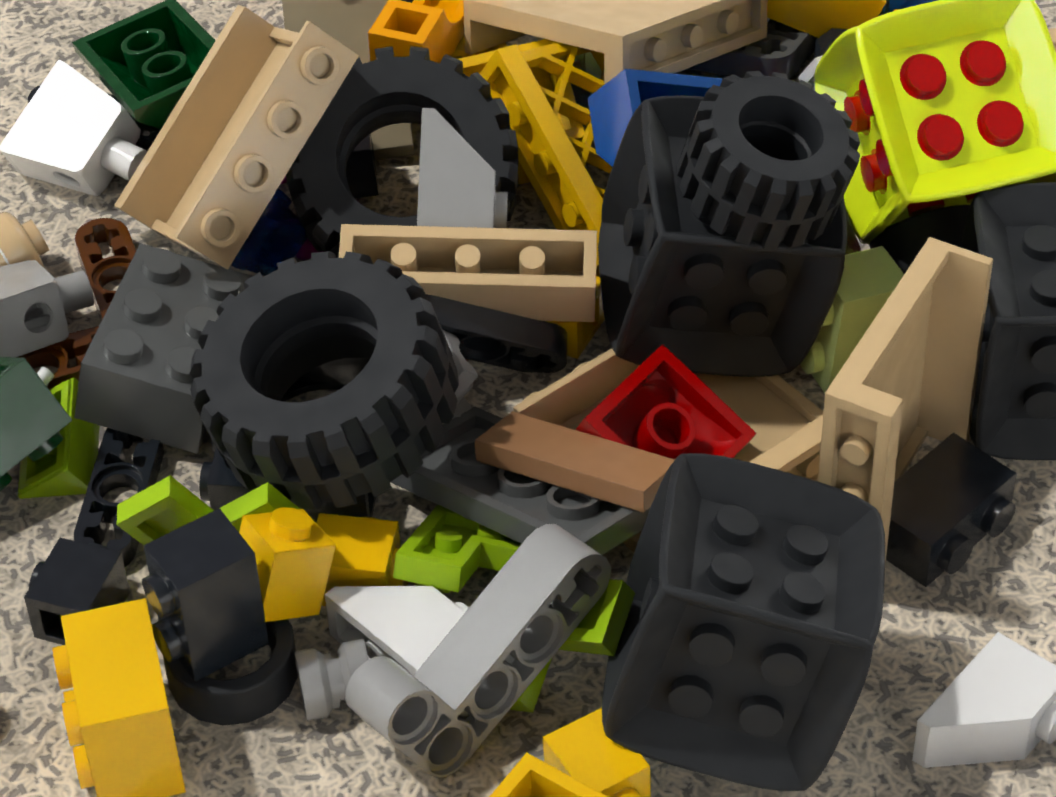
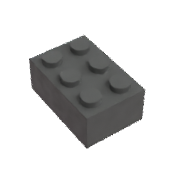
[74,243,252,454]

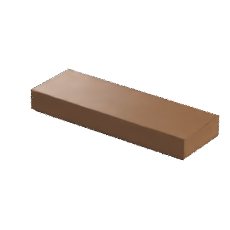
[475,411,675,513]

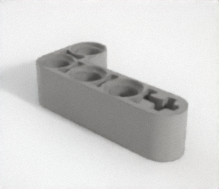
[345,524,611,778]

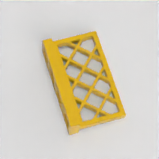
[480,42,612,277]

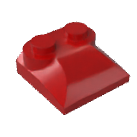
[575,344,757,459]

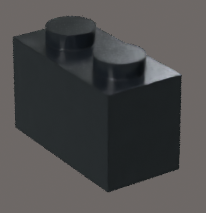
[886,432,1017,587]
[142,508,269,682]

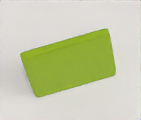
[17,377,100,499]

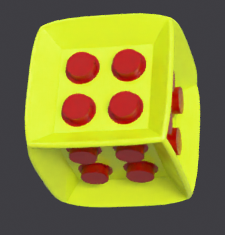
[815,0,1056,244]

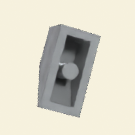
[417,108,508,228]

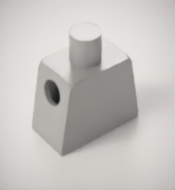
[0,260,94,358]

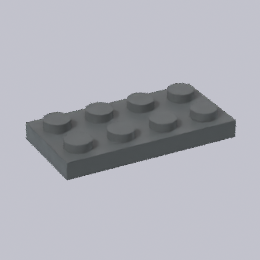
[391,407,651,555]

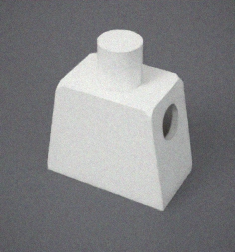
[0,60,147,196]

